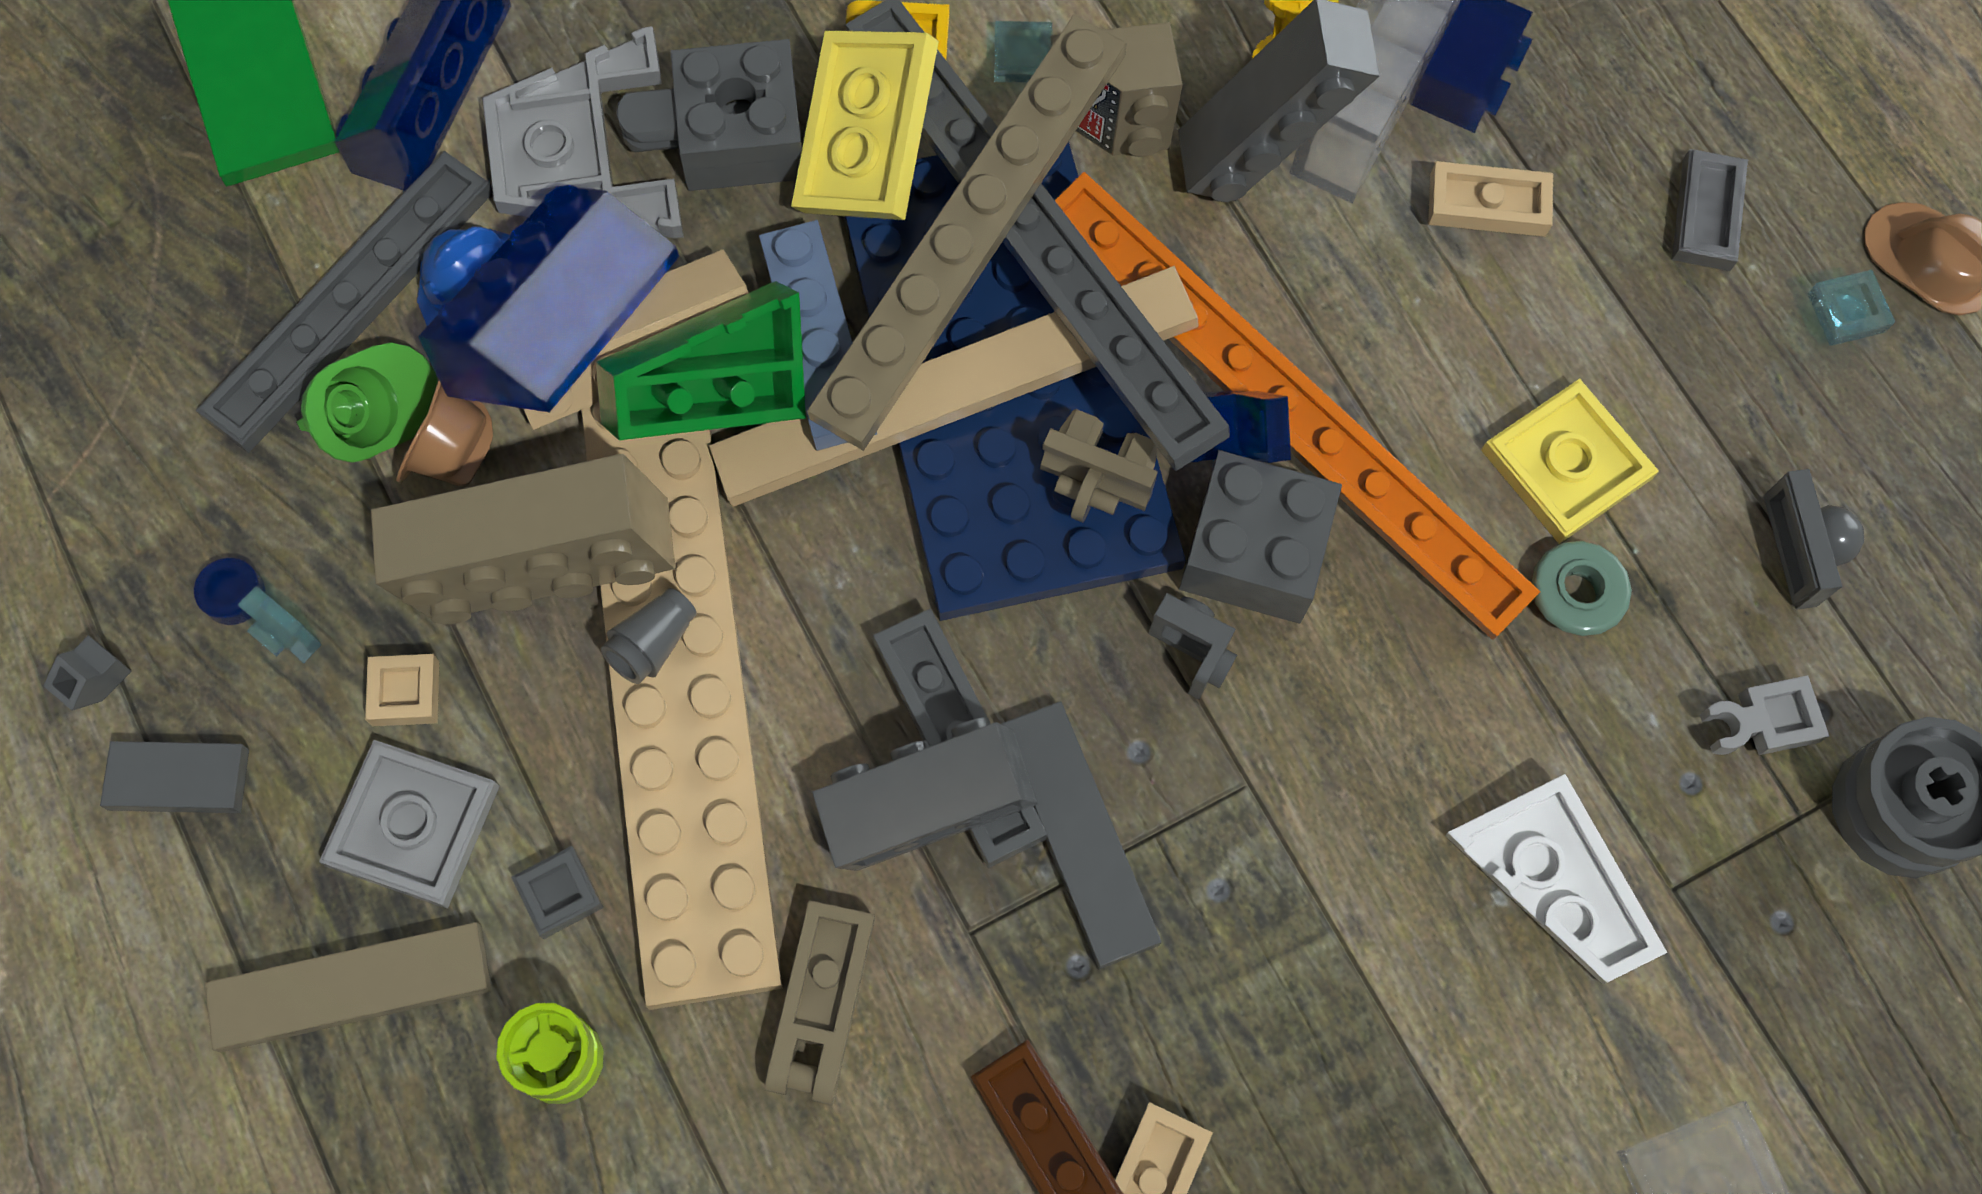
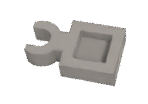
[1700,675,1829,755]

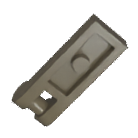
[765,900,875,1105]

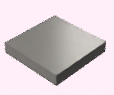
[319,740,500,909]

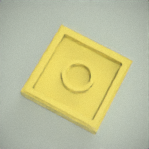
[1481,379,1659,544]

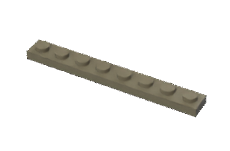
[807,14,1127,451]

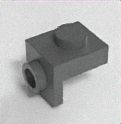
[1149,593,1237,700]

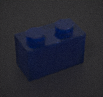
[1411,0,1533,133]

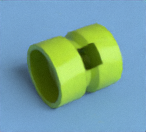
[496,1003,604,1104]

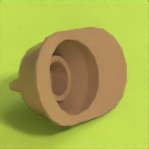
[1864,202,1982,316]
[396,343,493,486]

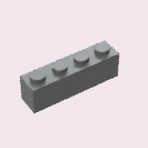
[1178,0,1380,202]

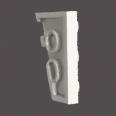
[1446,774,1667,984]

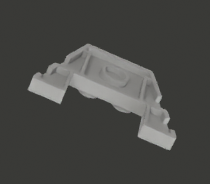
[483,26,684,238]

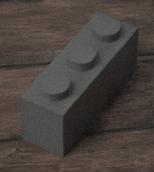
[812,717,1038,871]

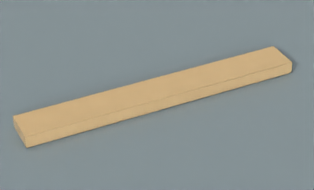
[709,266,1198,507]

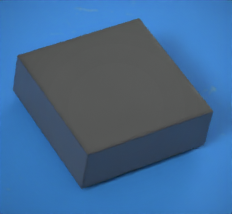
[511,846,604,939]

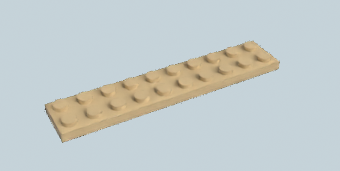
[582,401,783,1010]

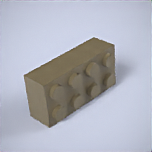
[371,453,676,624]

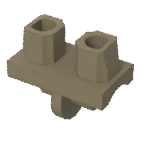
[1040,409,1158,523]

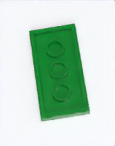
[168,0,342,187]

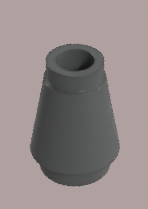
[601,588,697,684]

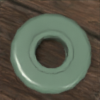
[1531,541,1632,636]

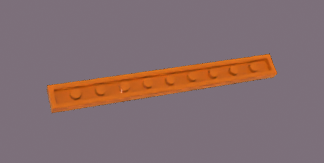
[1055,172,1541,640]

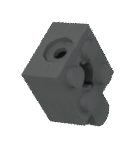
[617,39,802,191]

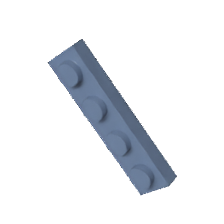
[759,220,877,451]

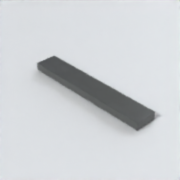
[196,151,493,454]

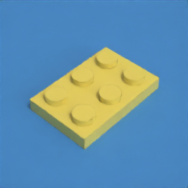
[791,31,939,220]

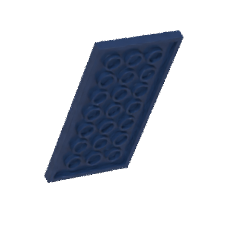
[844,142,1186,621]

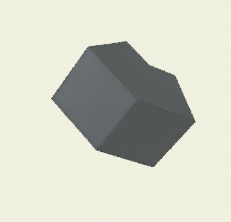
[43,635,132,711]

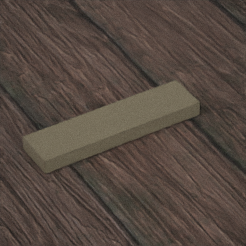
[205,922,492,1053]

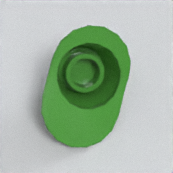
[297,343,438,463]

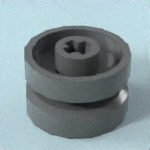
[1832,717,1982,879]

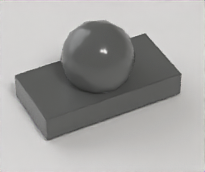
[1764,469,1864,610]

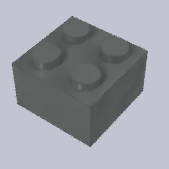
[1179,450,1342,624]

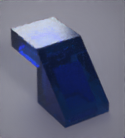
[1191,391,1291,463]

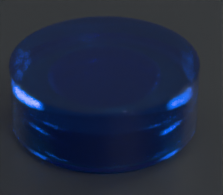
[194,558,265,625]

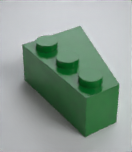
[596,281,806,441]

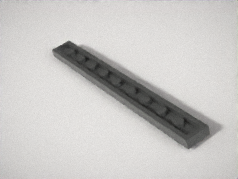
[845,0,1230,471]

